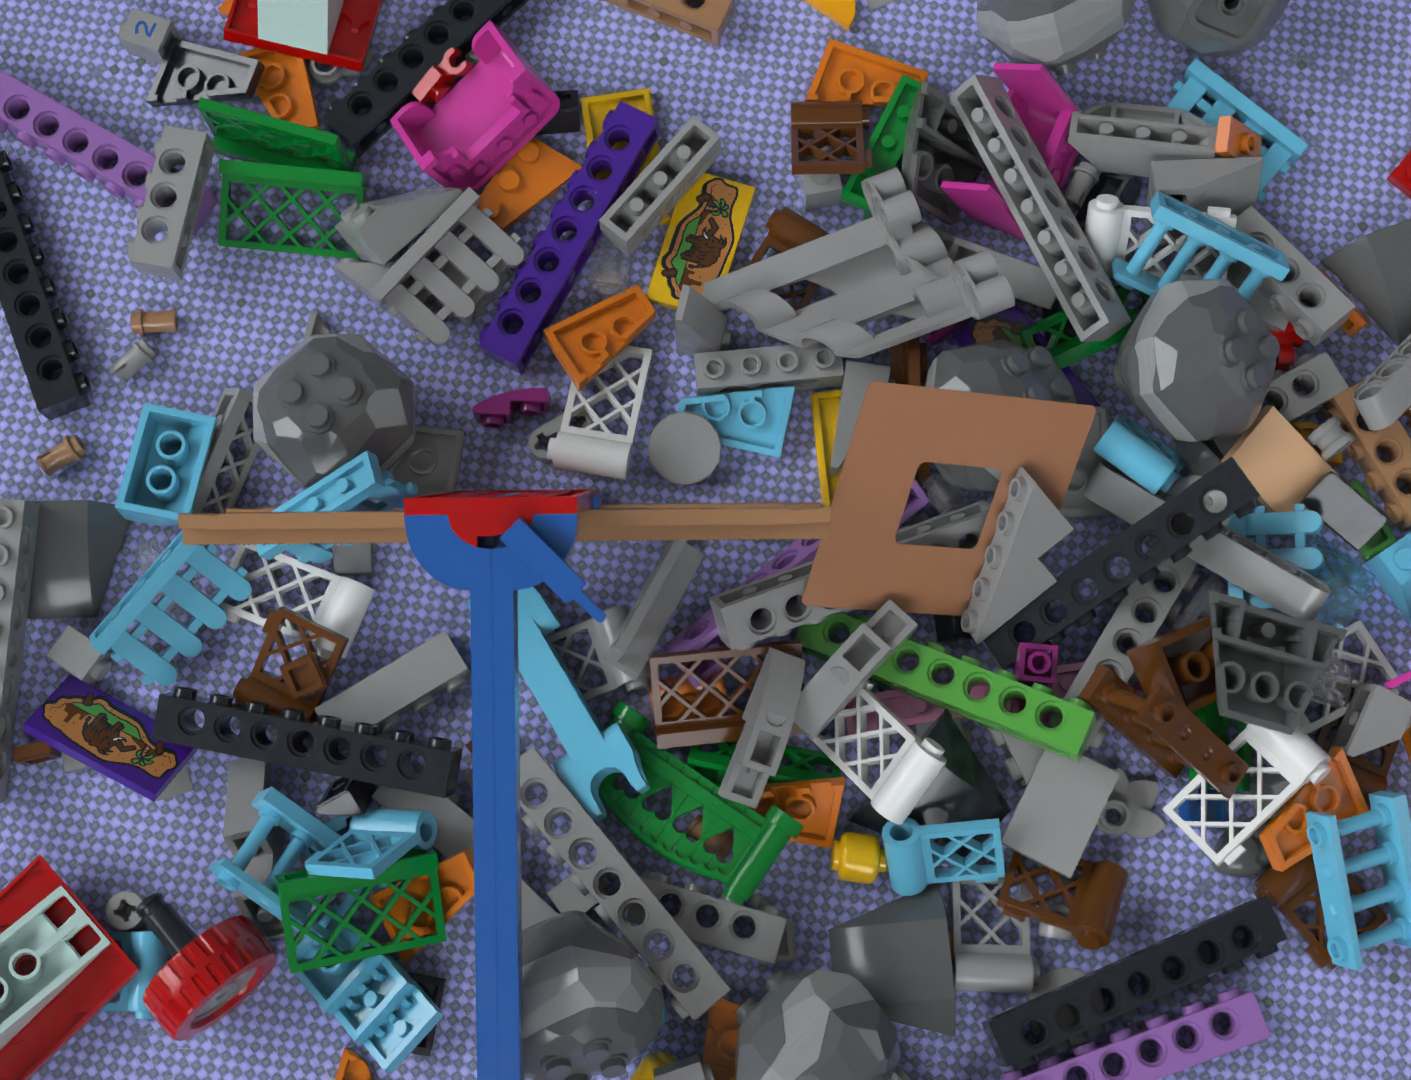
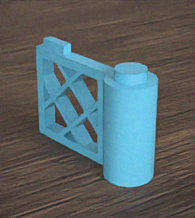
[1093,412,1186,495]
[304,808,437,879]
[882,817,1005,896]
[100,931,170,1019]

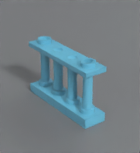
[1111,190,1290,301]
[208,786,388,955]
[1305,790,1411,971]

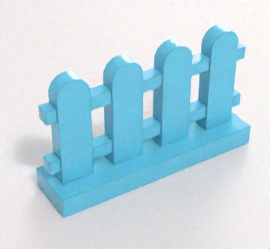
[1166,58,1309,204]
[256,450,418,564]
[1227,504,1324,610]
[89,530,252,686]

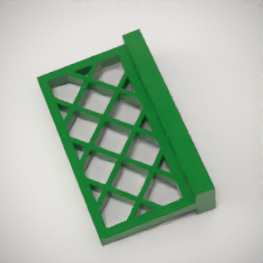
[197,97,358,172]
[218,159,370,260]
[274,847,447,974]

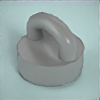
[1038,904,1076,941]

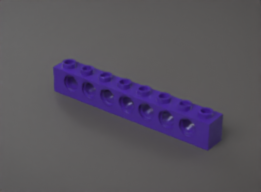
[478,100,661,375]

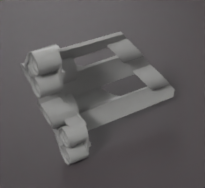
[702,167,1015,358]

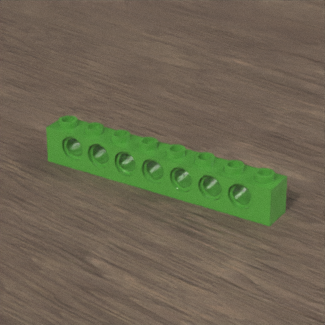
[794,611,1097,763]

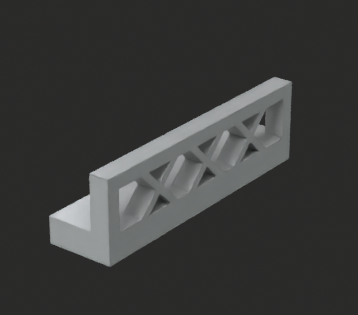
[192,388,260,514]
[603,539,705,679]

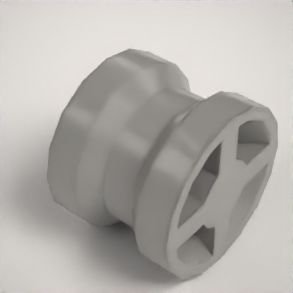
[1307,416,1356,462]
[106,891,147,930]

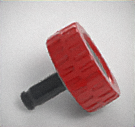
[136,892,278,1041]

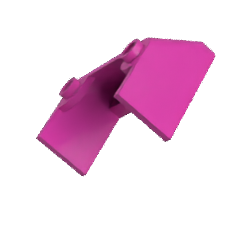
[940,63,1079,240]

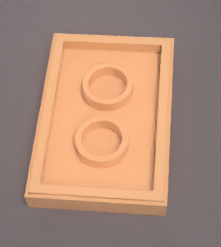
[1221,405,1342,513]

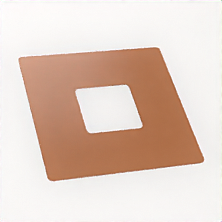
[802,381,1096,616]

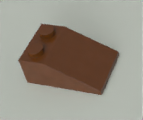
[1127,615,1216,712]

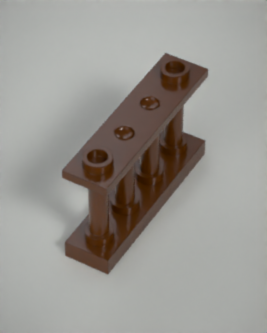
[1078,665,1250,799]

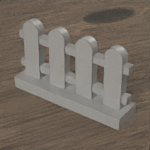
[369,187,524,346]

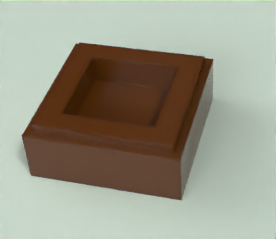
[279,651,331,701]
[11,741,62,766]

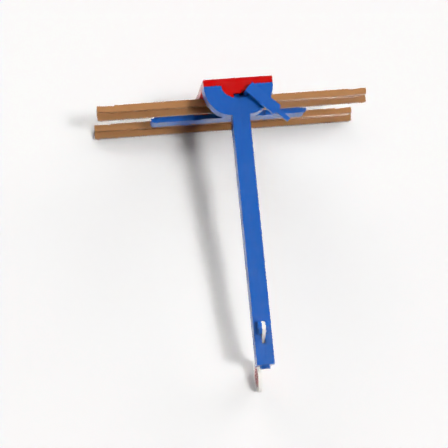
[178,489,831,1080]

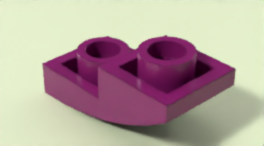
[473,388,551,429]
[1010,642,1059,722]

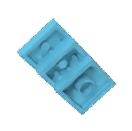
[284,903,445,1073]

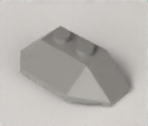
[1068,102,1217,177]

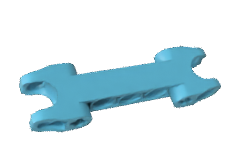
[467,586,651,822]

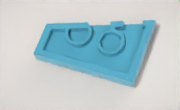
[678,385,796,458]

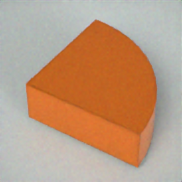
[335,1048,373,1080]

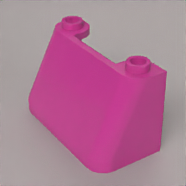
[390,20,560,192]

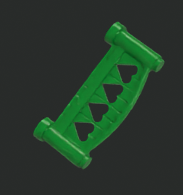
[599,701,804,906]

